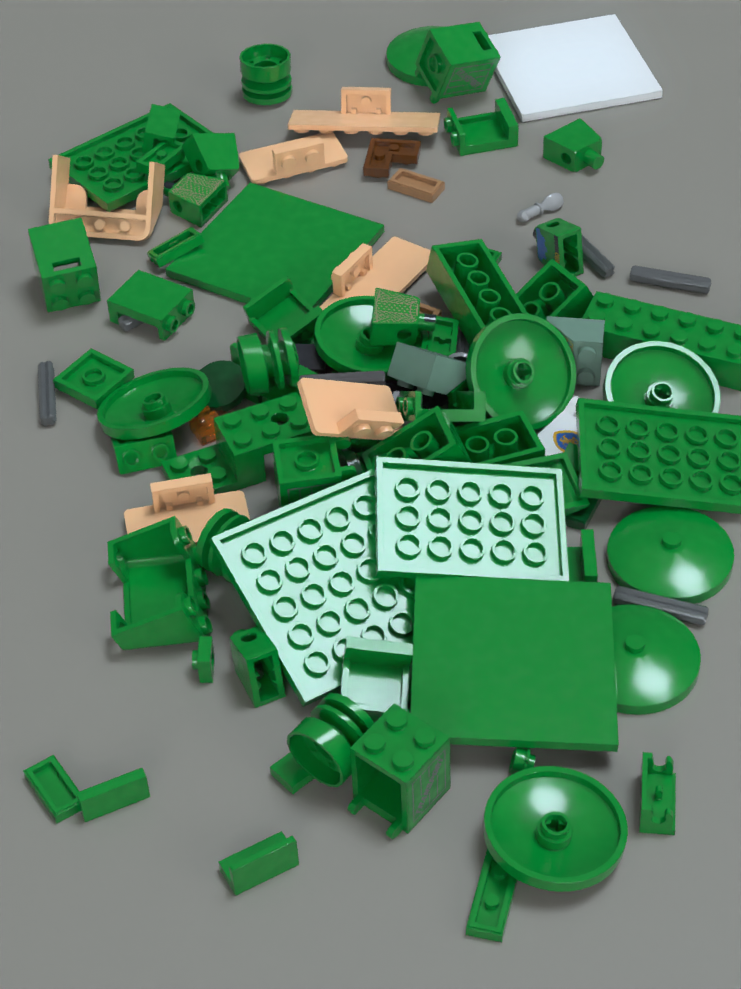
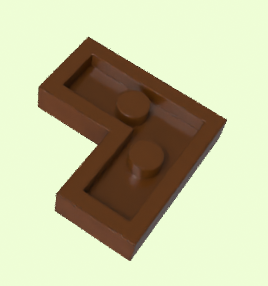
[363,138,421,178]

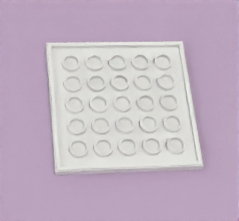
[488,14,663,122]

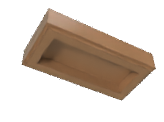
[387,168,445,203]

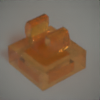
[189,406,219,446]

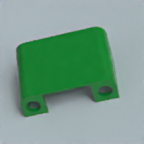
[107,516,213,650]

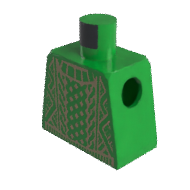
[163,173,228,227]
[369,288,436,345]

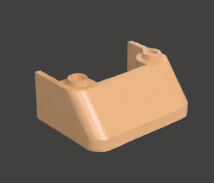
[49,155,165,241]

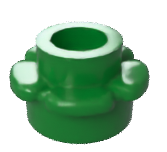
[509,747,536,774]

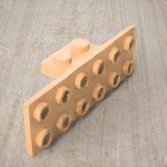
[288,87,440,136]
[320,237,431,310]

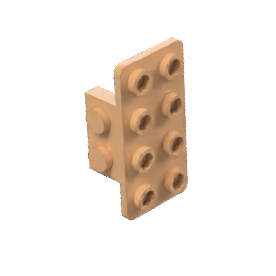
[239,133,348,184]
[297,378,404,440]
[124,473,250,545]

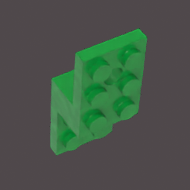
[161,392,314,494]

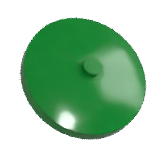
[386,26,446,87]
[314,296,428,380]
[466,313,576,430]
[603,341,721,413]
[97,367,212,440]
[607,506,734,604]
[612,604,701,715]
[483,766,628,892]

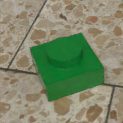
[192,636,215,683]

